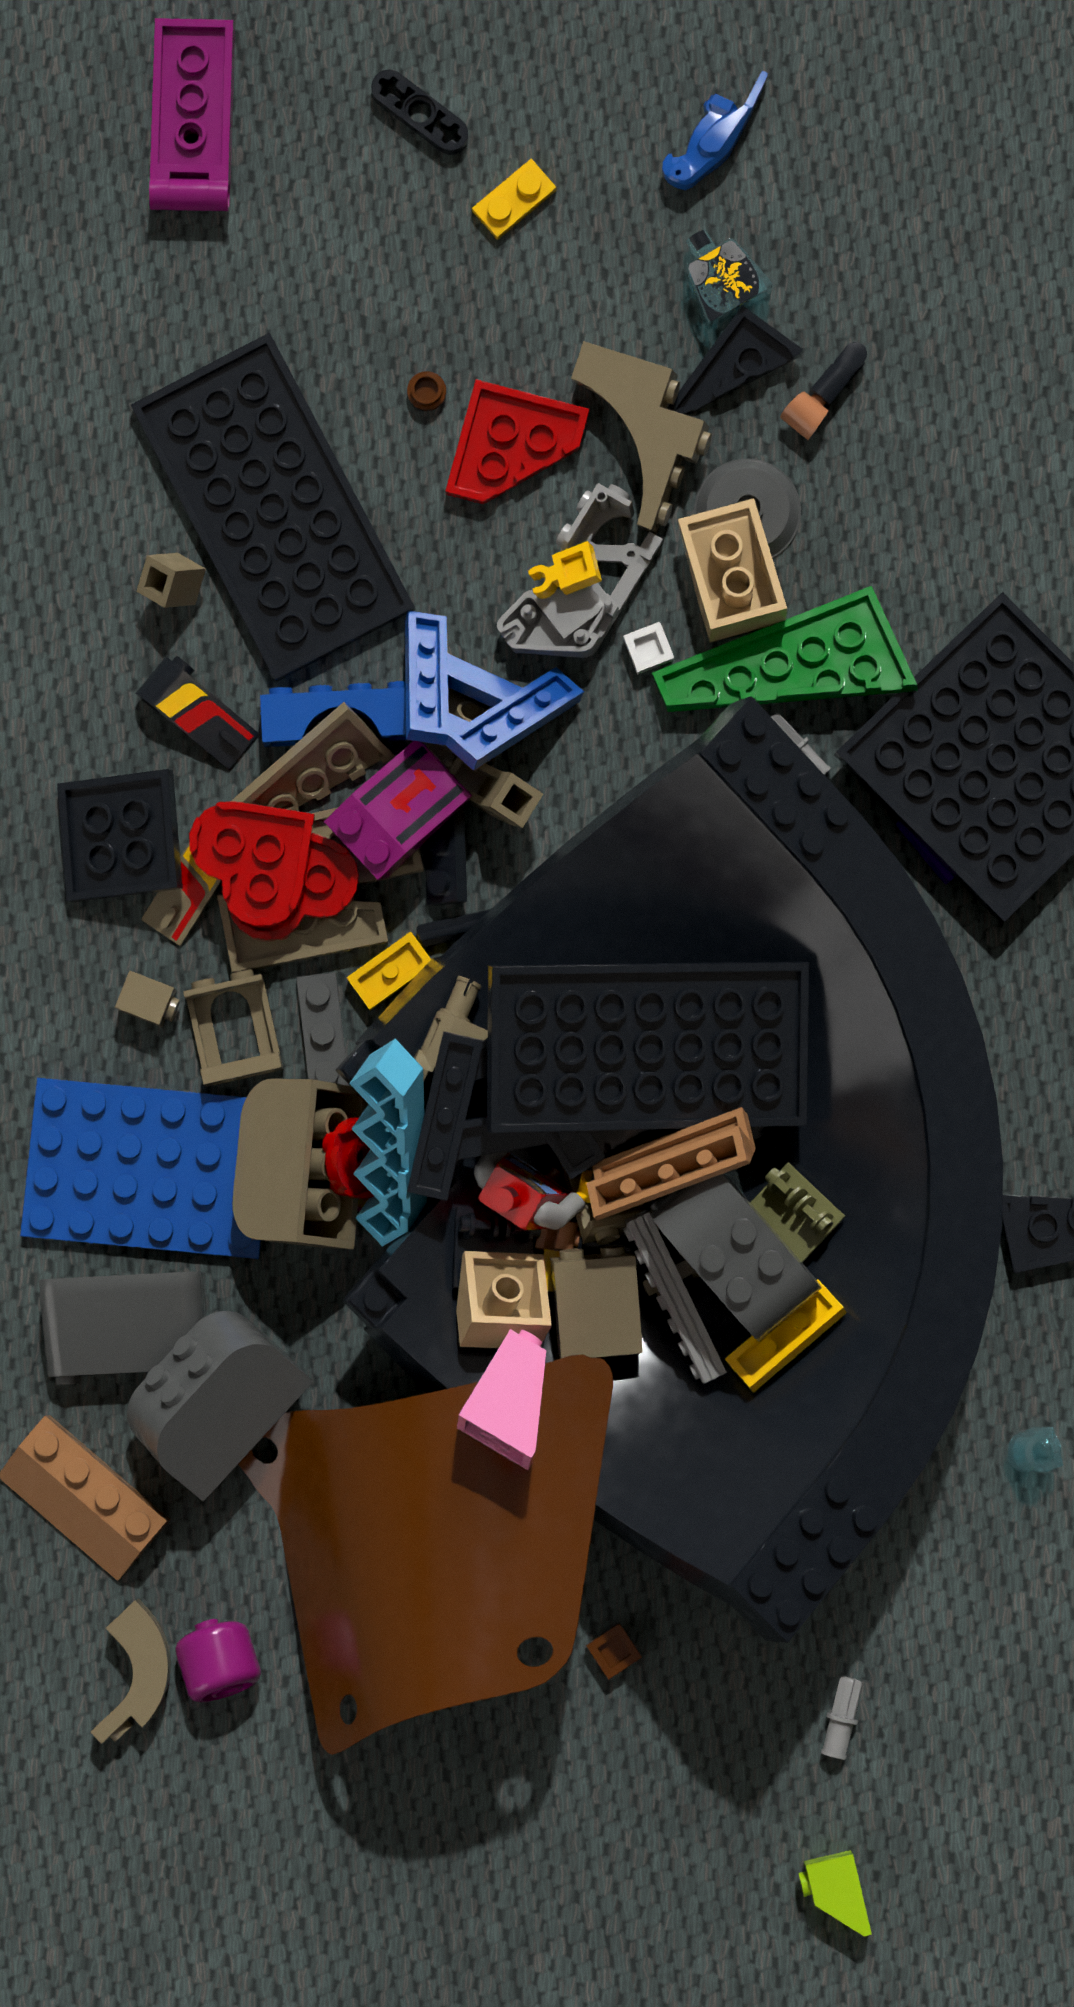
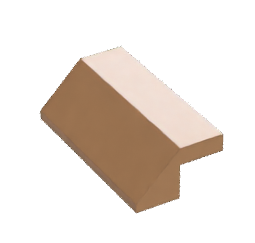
[586,1107,756,1221]

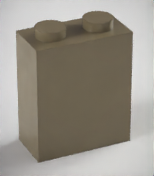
[550,1245,643,1359]

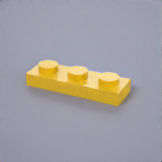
[725,1279,847,1393]

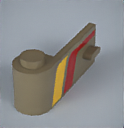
[141,843,222,946]

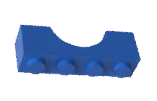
[260,681,406,747]

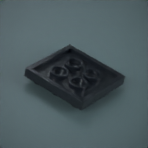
[57,769,183,902]

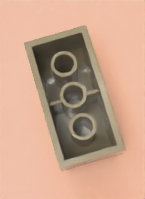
[232,1079,368,1249]

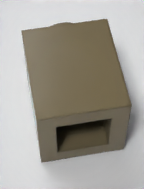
[136,553,206,608]
[115,970,180,1028]

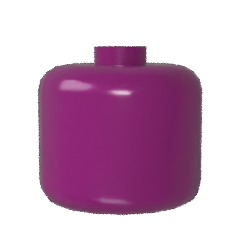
[175,1619,261,1702]

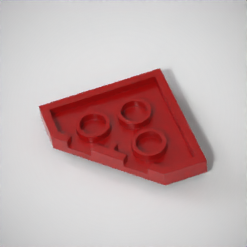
[445,379,590,505]

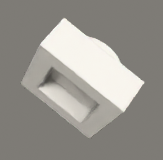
[623,622,674,675]

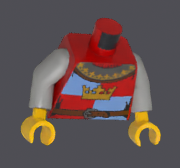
[474,1151,593,1230]

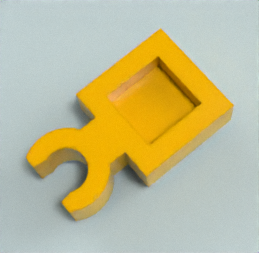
[528,541,602,599]

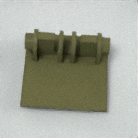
[750,1162,846,1263]

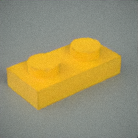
[472,158,557,240]
[346,932,431,1011]

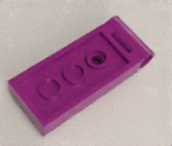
[149,18,235,211]

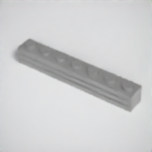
[623,1209,727,1384]

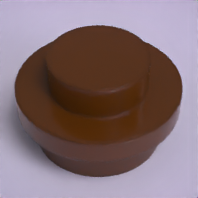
[407,371,446,411]

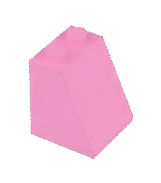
[457,1329,546,1470]

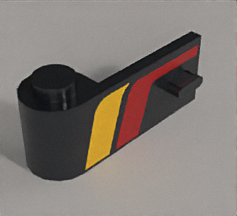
[135,656,259,769]

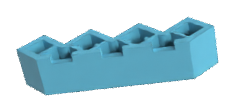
[349,1038,427,1247]

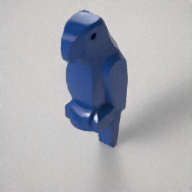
[662,71,768,190]

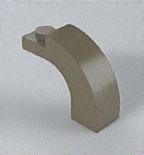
[423,742,543,828]
[91,1598,171,1744]

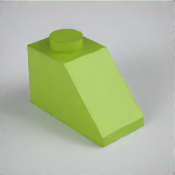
[798,1850,872,1936]

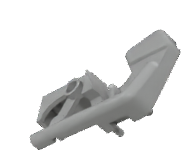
[497,483,663,658]

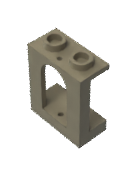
[183,970,284,1087]

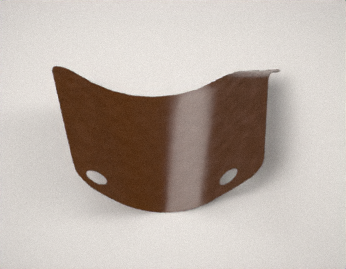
[238,1354,613,1755]

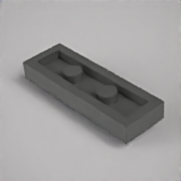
[296,972,350,1086]

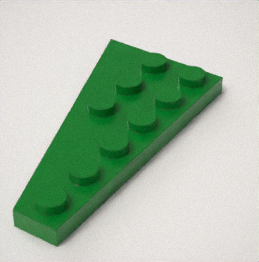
[652,586,918,712]

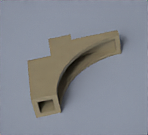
[571,341,712,534]

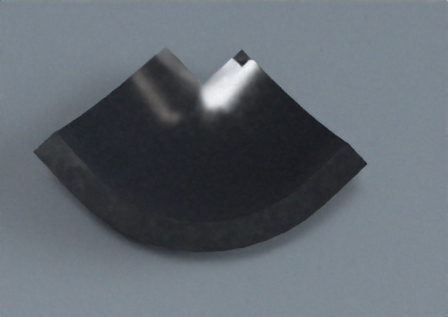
[335,696,1003,1643]

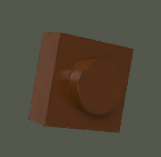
[586,1622,642,1680]

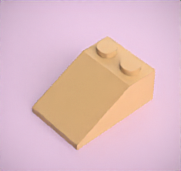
[678,498,787,642]

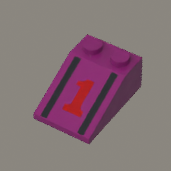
[324,741,473,880]

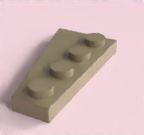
[230,702,395,811]
[217,895,389,973]

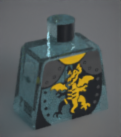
[684,229,773,331]

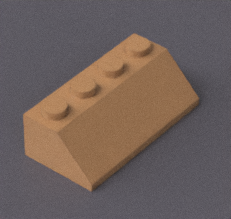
[0,1415,171,1581]

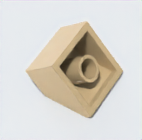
[456,1251,552,1348]

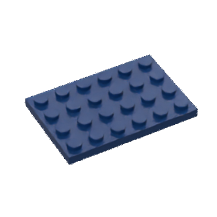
[20,1078,261,1259]

